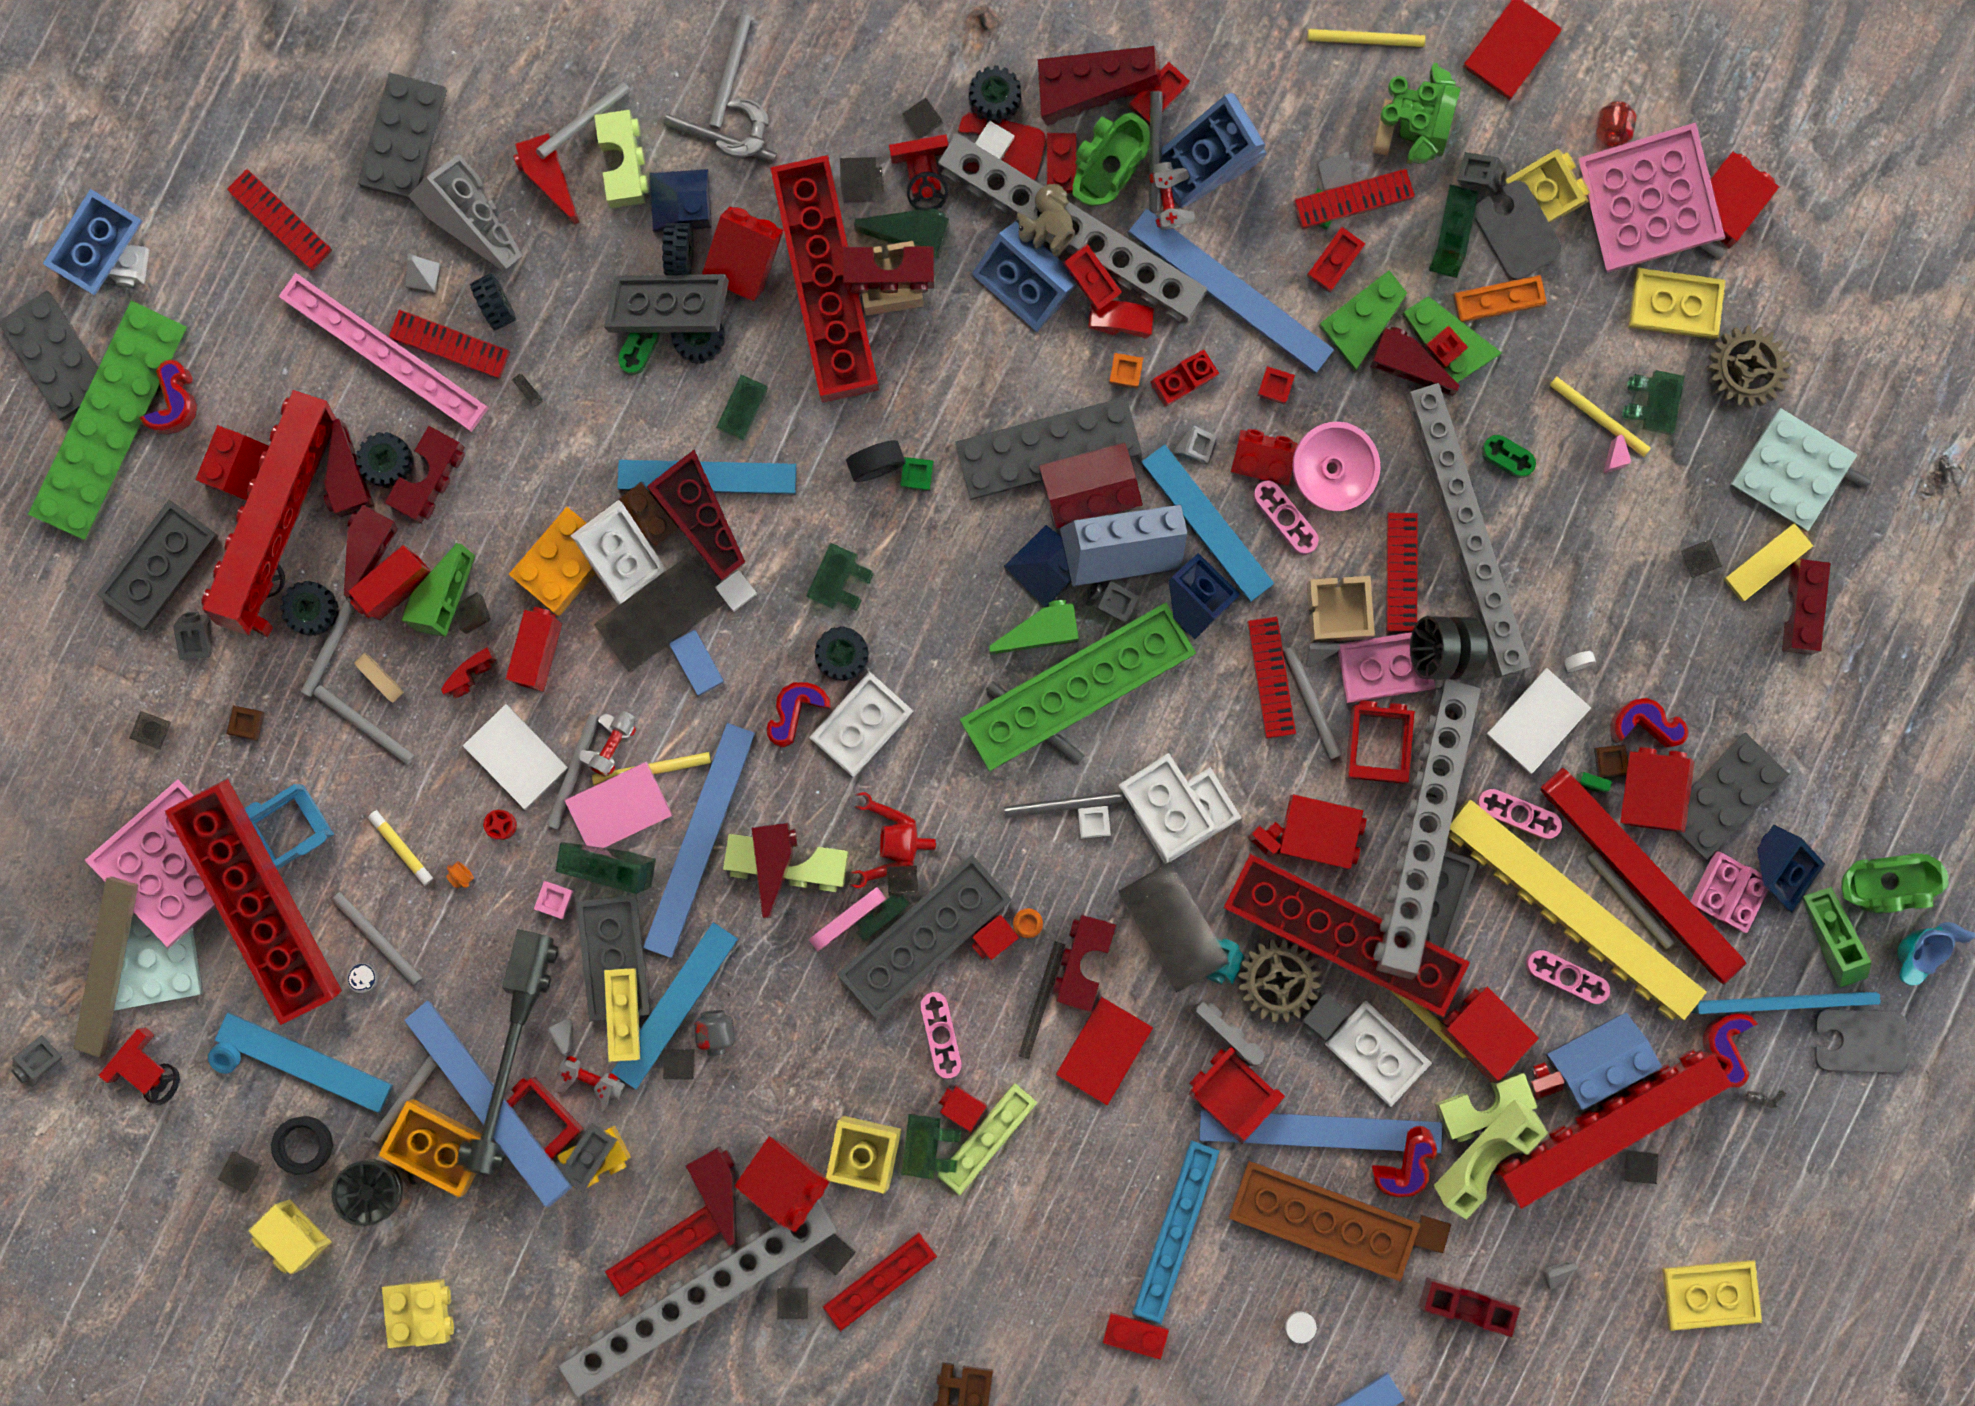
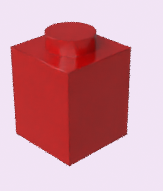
[972,914,1019,960]
[938,1085,987,1132]

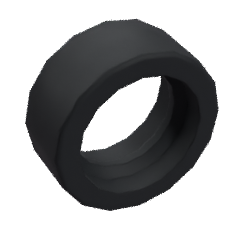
[846,440,906,482]
[271,1116,333,1175]

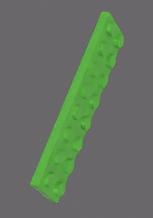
[28,300,187,540]
[959,602,1196,772]

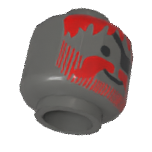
[694,1010,735,1056]

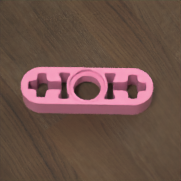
[1253,481,1319,555]
[1477,789,1562,839]
[809,887,886,952]
[1526,950,1610,1004]
[921,992,962,1079]

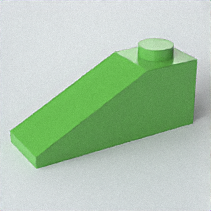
[402,543,475,637]
[989,600,1079,655]
[1803,887,1872,988]

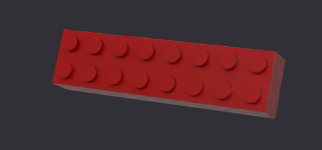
[770,155,879,403]
[201,390,336,636]
[164,778,342,1025]
[1223,853,1470,1017]
[1492,1049,1733,1209]

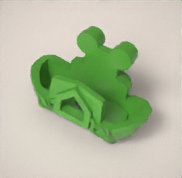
[1380,62,1461,165]
[1073,112,1150,206]
[1841,853,1949,914]

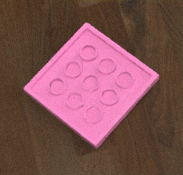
[1579,122,1725,272]
[85,779,216,949]

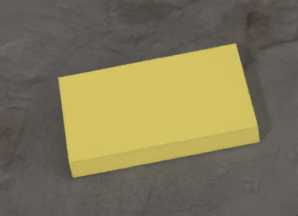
[1628,268,1726,339]
[1662,1260,1762,1331]

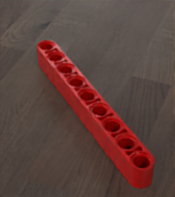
[1540,768,1747,985]

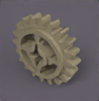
[1706,325,1792,409]
[1237,939,1321,1022]

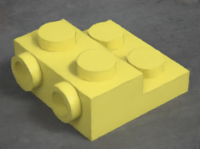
[1505,149,1590,223]
[382,1279,454,1348]

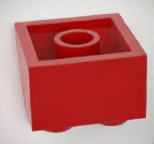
[195,425,269,501]

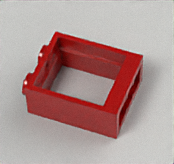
[1345,700,1415,784]
[507,1077,584,1160]

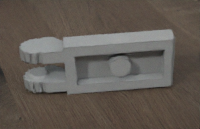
[1191,1002,1265,1066]

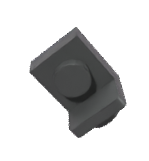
[1457,152,1507,195]
[1086,581,1138,622]
[173,612,212,660]
[11,1035,62,1087]

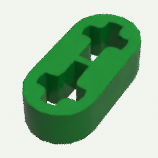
[618,333,659,375]
[1482,435,1536,478]

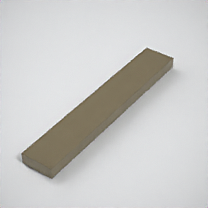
[73,876,138,1057]

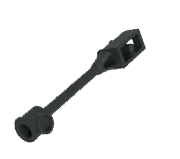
[457,929,559,1176]

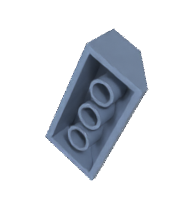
[1060,505,1187,586]

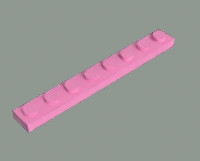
[278,273,489,432]

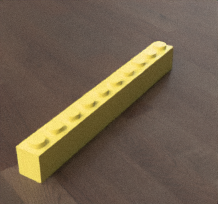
[1448,799,1707,1021]

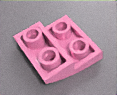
[1690,851,1768,934]

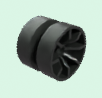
[1410,616,1488,680]
[331,1159,403,1226]

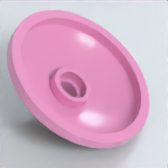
[1292,422,1380,511]

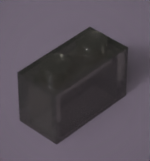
[840,157,884,203]

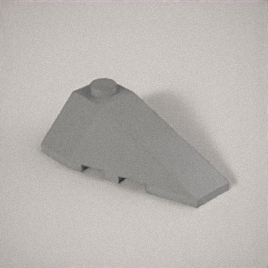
[408,154,522,271]

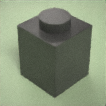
[1300,992,1349,1040]

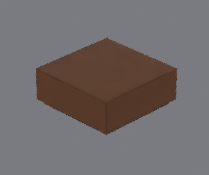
[226,705,265,741]
[1594,744,1628,778]
[1414,1215,1452,1253]

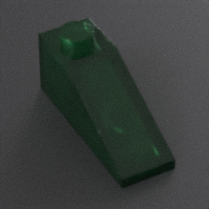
[1428,184,1478,278]
[854,209,950,259]
[555,842,656,894]

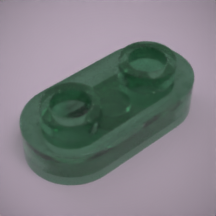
[856,894,910,942]

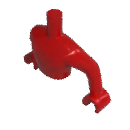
[849,792,936,888]

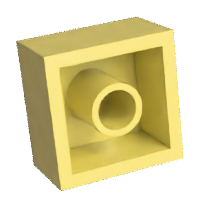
[826,1116,902,1193]
[249,1199,331,1275]

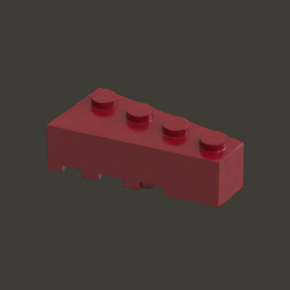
[1038,46,1161,126]
[647,449,745,582]

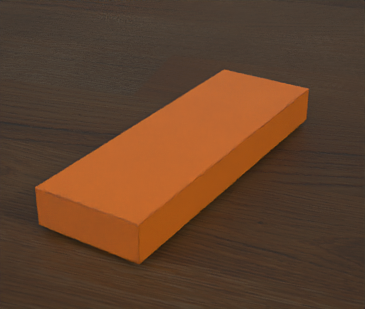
[1453,275,1547,323]

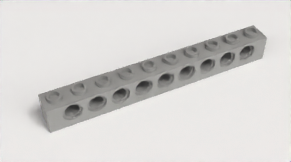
[938,133,1207,322]
[1405,383,1531,679]
[1374,679,1481,980]
[558,1199,838,1398]

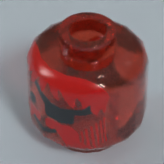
[1596,101,1637,148]

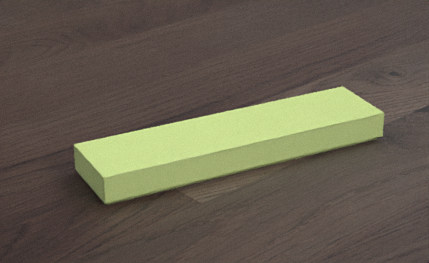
[937,1083,1038,1196]

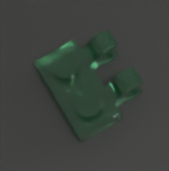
[1622,370,1685,435]
[806,543,874,611]
[901,1114,962,1179]

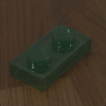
[716,374,768,441]

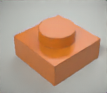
[1109,353,1144,389]

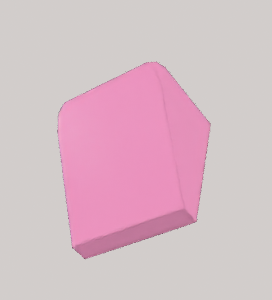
[1604,435,1631,473]

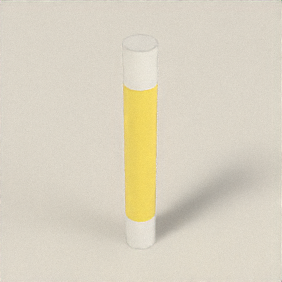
[367,810,434,886]

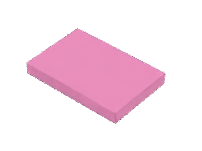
[1337,632,1435,704]
[564,761,673,854]

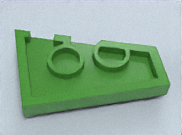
[1319,270,1407,371]
[1402,296,1502,383]

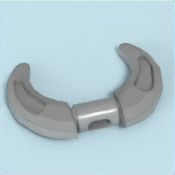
[716,99,768,157]

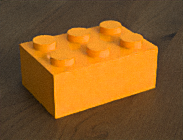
[508,507,596,616]
[378,1099,494,1197]

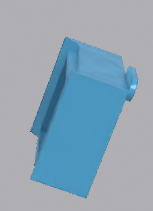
[244,784,335,870]

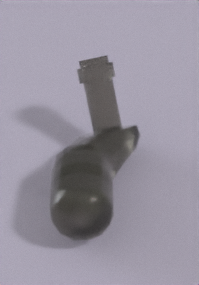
[1743,1090,1786,1108]

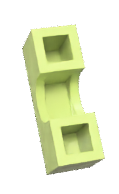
[594,110,649,208]
[1435,1072,1537,1142]

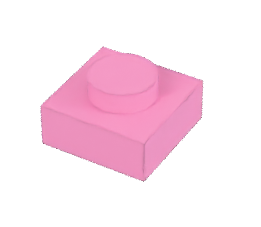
[534,881,574,919]

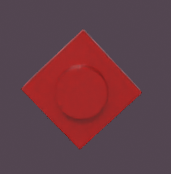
[1257,366,1295,405]

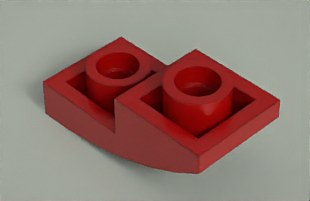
[1088,300,1154,339]
[1150,349,1219,407]
[441,647,498,699]

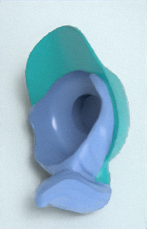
[1897,922,1975,986]

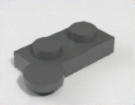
[554,1123,618,1192]

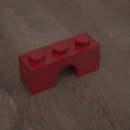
[843,246,934,294]
[384,426,465,524]
[1782,559,1831,655]
[1052,914,1116,1012]
[1418,1277,1521,1337]

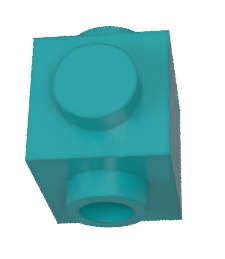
[1198,937,1245,984]

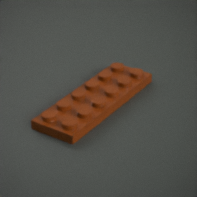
[1228,1160,1421,1282]

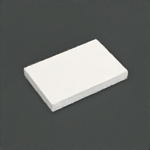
[571,500,666,605]
[1486,668,1591,774]
[809,671,914,778]
[463,704,568,810]
[1118,753,1217,861]
[1134,767,1241,865]
[1324,1000,1432,1107]

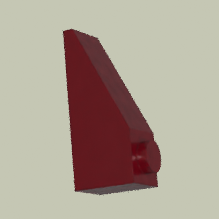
[1370,327,1460,397]
[324,418,374,518]
[344,505,398,604]
[751,823,798,918]
[686,1146,737,1246]

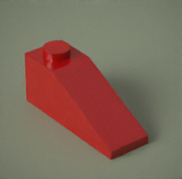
[513,133,580,224]

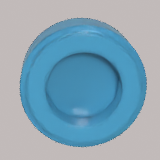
[208,1042,241,1074]

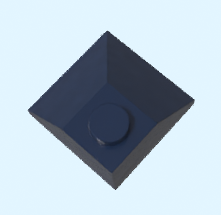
[649,169,712,232]
[1004,525,1072,608]
[1168,553,1240,639]
[1757,824,1825,913]

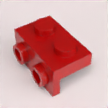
[1231,429,1298,485]

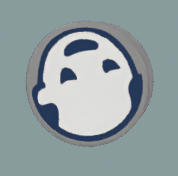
[346,963,379,993]

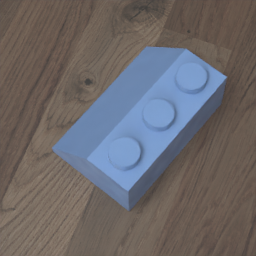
[43,189,142,296]
[972,221,1078,332]
[1546,1012,1662,1110]

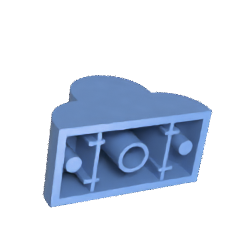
[1161,93,1267,208]

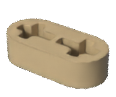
[1372,99,1395,156]
[354,652,404,703]

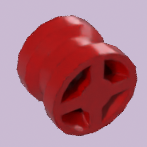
[483,809,517,840]

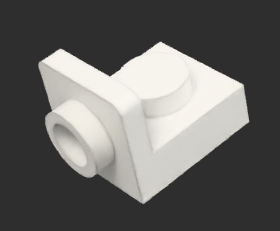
[108,245,149,287]

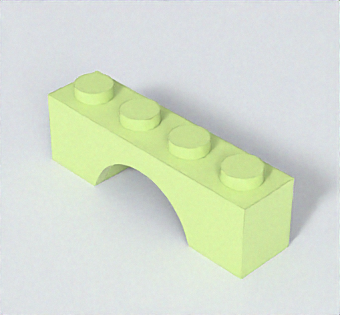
[723,834,849,892]
[1434,1099,1548,1220]

